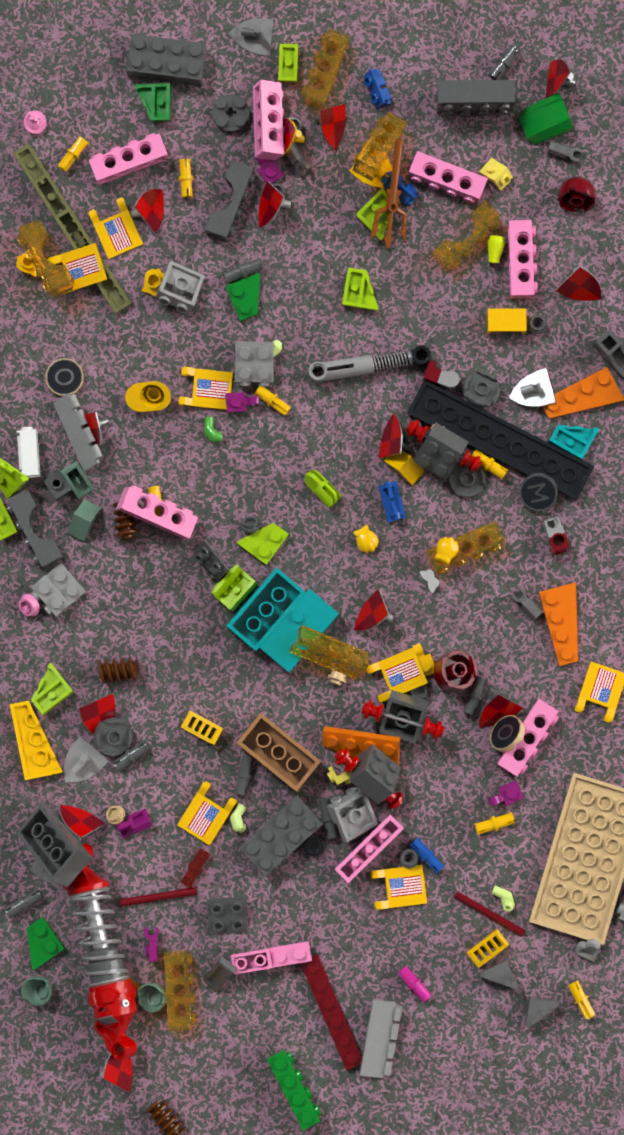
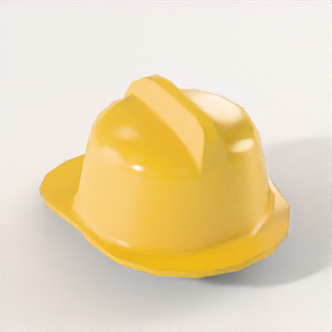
[125,381,171,412]

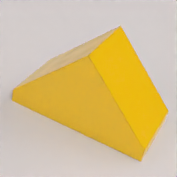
[384,450,425,485]

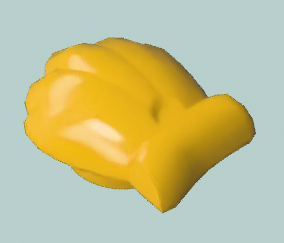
[16,253,44,277]
[141,269,164,296]
[353,525,379,553]
[434,537,459,565]

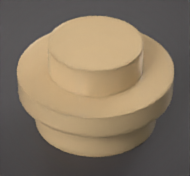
[327,671,346,686]
[106,806,125,825]

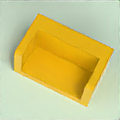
[487,308,527,334]

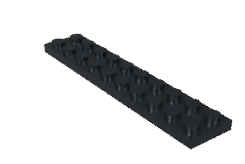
[407,379,594,501]

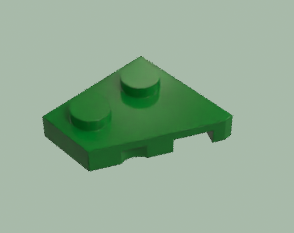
[135,83,172,122]
[225,273,260,322]
[27,917,65,970]

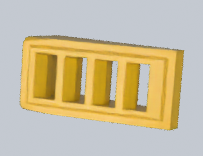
[181,711,223,746]
[466,929,509,968]

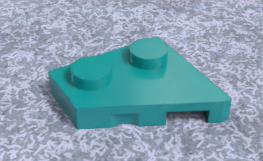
[548,425,599,460]

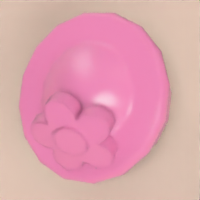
[24,111,46,134]
[18,594,40,616]

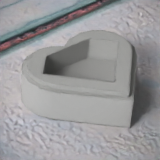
[575,939,601,962]

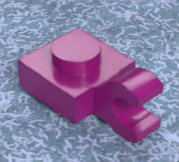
[254,155,284,184]
[225,392,259,413]
[488,780,524,806]
[116,809,152,838]
[144,927,159,962]

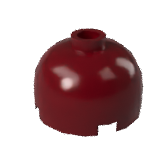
[557,177,596,212]

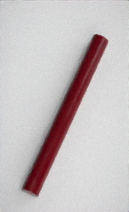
[119,887,197,907]
[454,891,525,937]

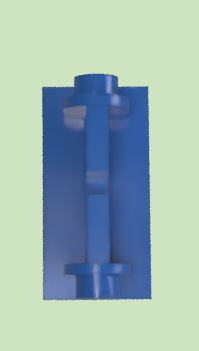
[364,68,392,110]
[381,171,419,206]
[378,481,406,522]

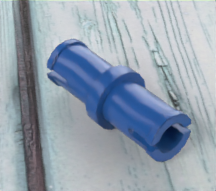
[410,837,445,874]

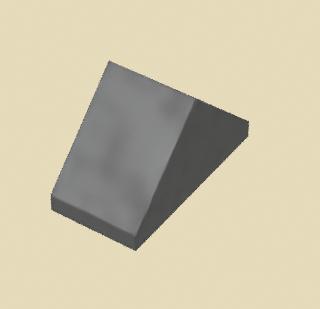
[479,960,518,989]
[525,996,559,1028]

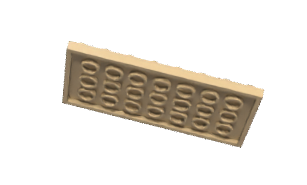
[528,773,624,945]

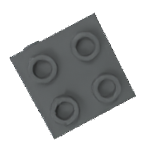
[194,539,229,582]
[207,896,248,934]

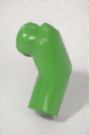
[204,417,223,443]

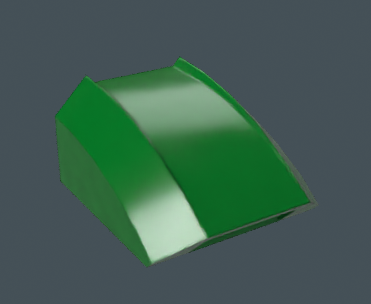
[519,93,573,145]

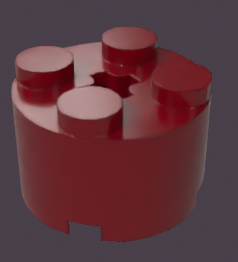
[433,650,478,692]

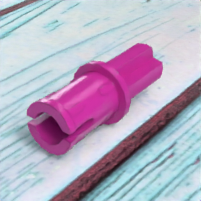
[398,966,432,1002]

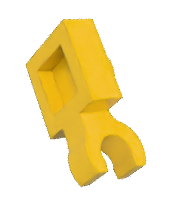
[412,643,434,676]

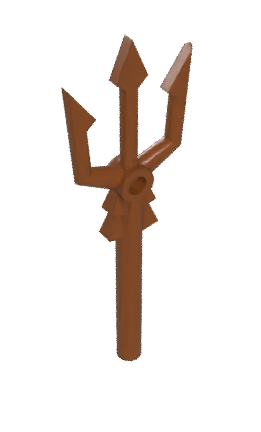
[370,140,407,250]

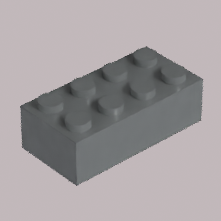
[126,34,207,86]
[436,80,515,116]
[239,795,323,876]
[16,804,92,887]

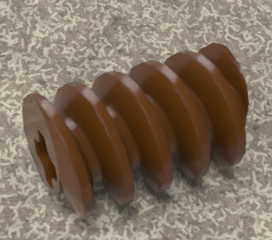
[113,501,139,540]
[98,656,139,684]
[145,1096,186,1135]

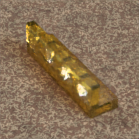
[290,625,368,680]

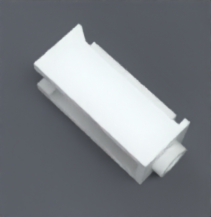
[17,427,41,478]

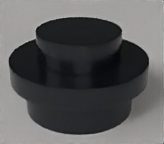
[304,836,323,856]

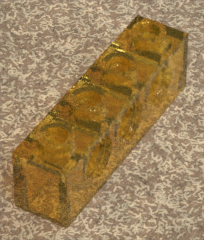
[301,29,350,109]
[352,111,408,181]
[425,521,505,575]
[164,950,196,1031]

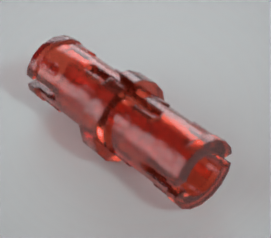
[181,848,210,888]

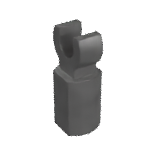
[547,140,582,163]
[286,142,311,176]
[512,588,543,620]

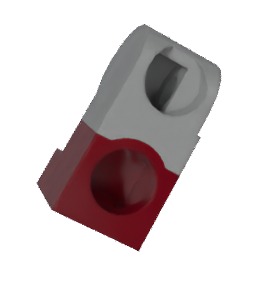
[423,360,460,390]
[543,516,569,556]

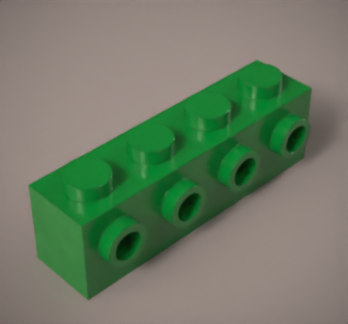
[267,1048,322,1130]

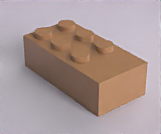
[237,713,322,792]

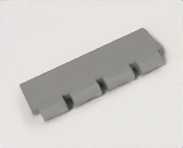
[53,393,103,472]
[359,999,403,1078]

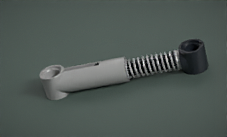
[309,345,431,383]

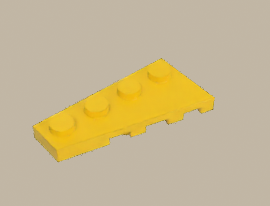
[9,701,63,780]

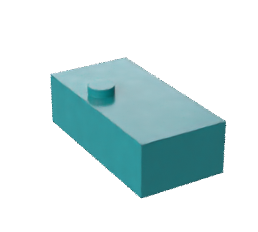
[225,567,306,651]
[260,589,339,673]

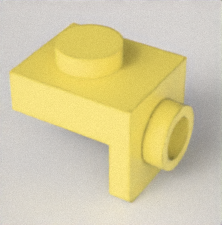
[479,158,513,191]
[327,766,353,785]

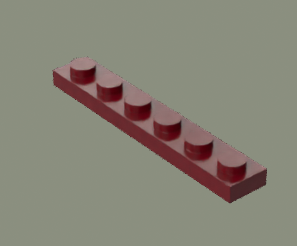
[300,954,362,1071]

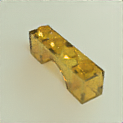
[432,200,502,272]
[17,219,74,298]

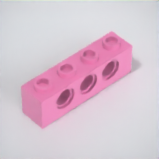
[253,80,285,161]
[89,133,169,185]
[408,151,488,204]
[508,220,538,299]
[116,485,198,539]
[497,699,559,777]
[335,815,404,883]

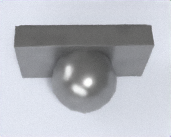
[202,956,237,992]

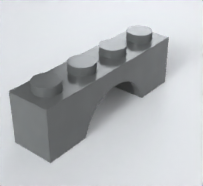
[205,160,256,241]
[593,330,624,380]
[7,489,64,568]

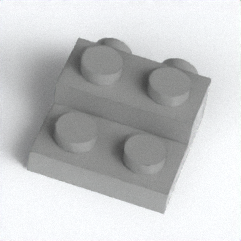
[155,260,205,313]
[235,341,274,386]
[31,563,87,617]
[327,787,378,842]

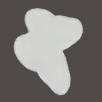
[420,569,439,593]

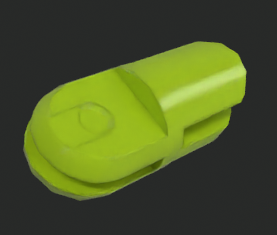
[304,470,342,508]

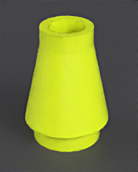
[487,235,506,264]

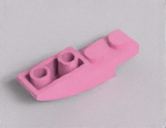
[231,941,312,975]

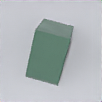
[60,461,94,499]
[67,499,101,542]

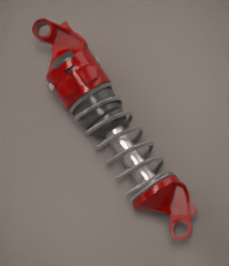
[62,843,137,1060]

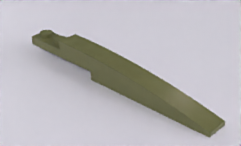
[13,143,131,314]

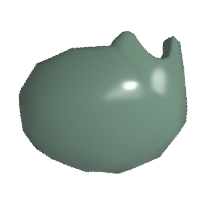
[21,976,53,1006]
[136,982,167,1013]

